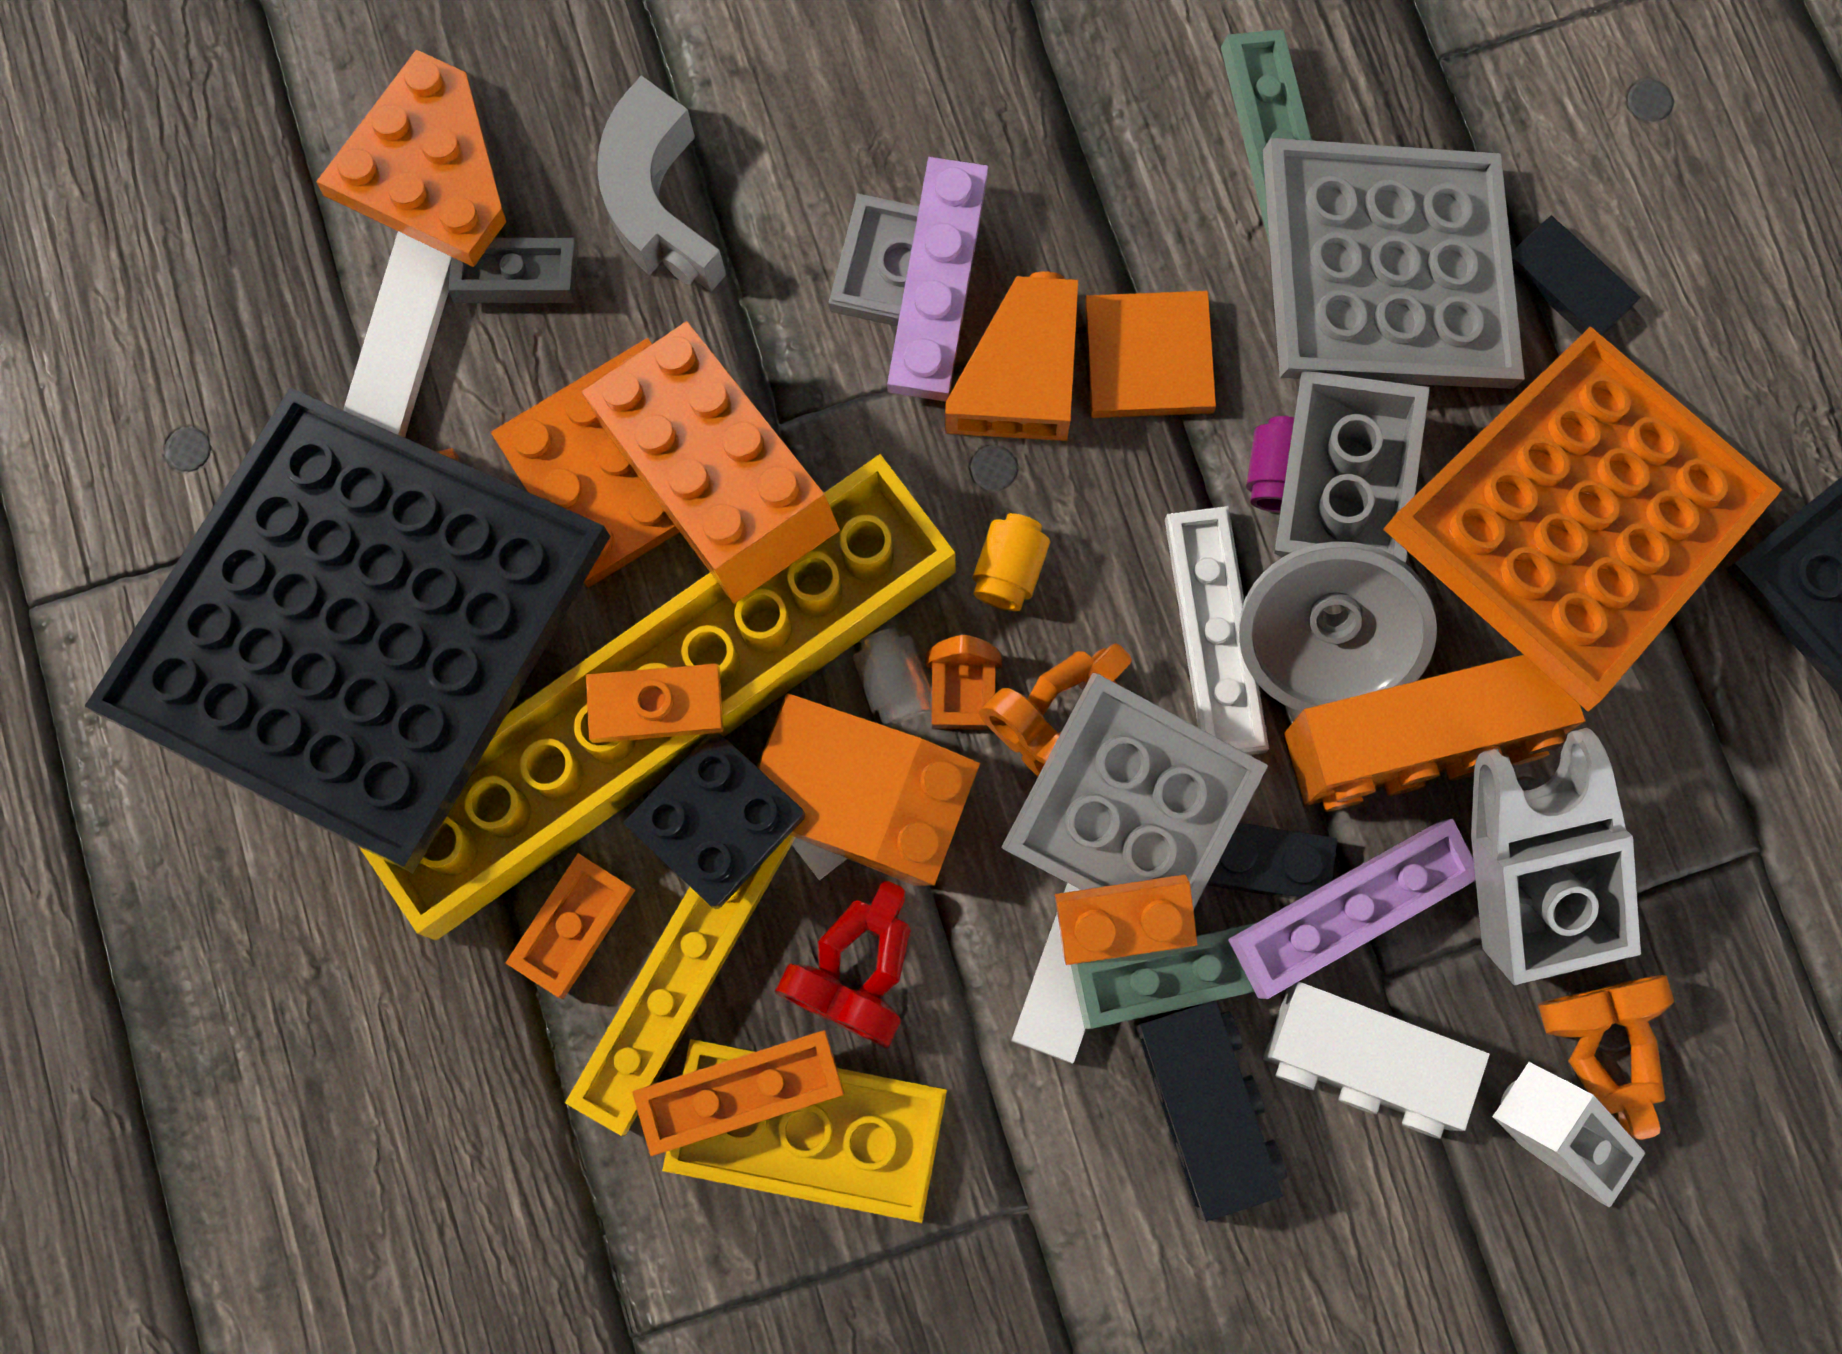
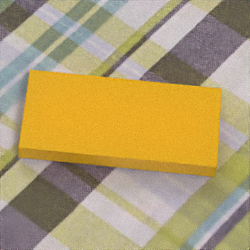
[662,1039,947,1223]

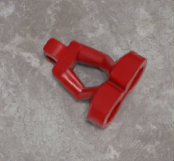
[775,881,911,1048]

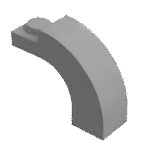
[598,75,726,292]

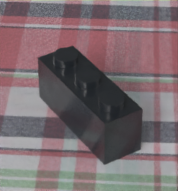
[1135,1000,1287,1222]

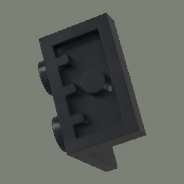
[623,733,805,909]

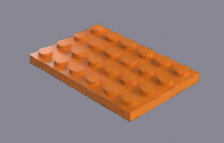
[1383,326,1783,712]

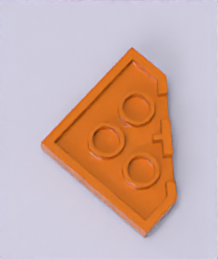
[316,50,506,267]

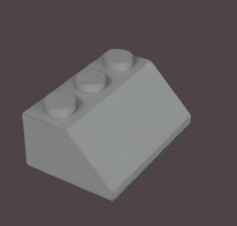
[1274,371,1430,563]

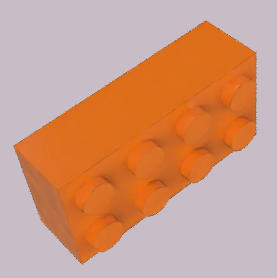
[582,321,840,604]
[1284,655,1586,812]

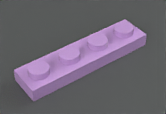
[887,157,988,401]
[1228,819,1476,999]

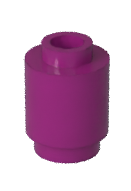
[1246,416,1294,513]

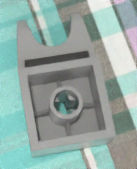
[1471,728,1641,985]

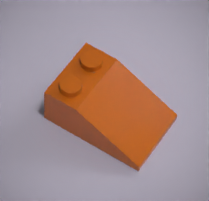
[757,693,980,886]

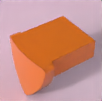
[926,635,1002,730]

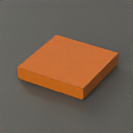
[1085,291,1216,418]

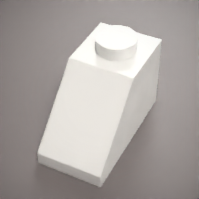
[1493,1062,1645,1208]

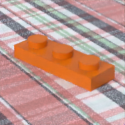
[632,1030,845,1157]

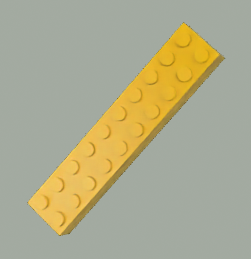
[359,454,956,941]

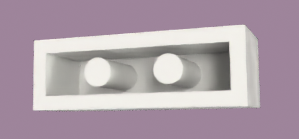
[1263,982,1490,1139]

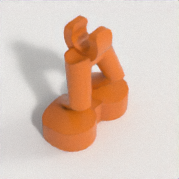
[979,643,1132,777]
[1538,975,1674,1140]

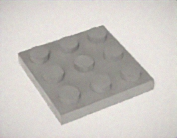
[1001,673,1268,910]

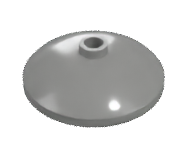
[1239,542,1437,712]

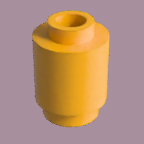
[972,513,1051,611]

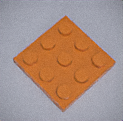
[491,338,680,588]

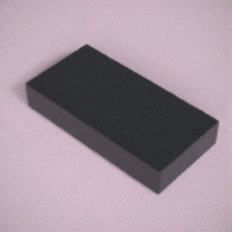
[1511,215,1641,336]

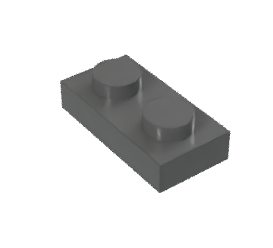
[448,238,578,303]

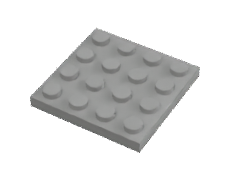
[1263,138,1525,389]

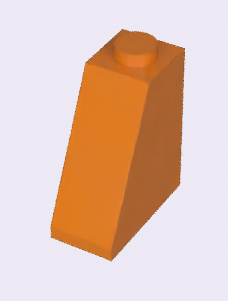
[945,271,1078,441]

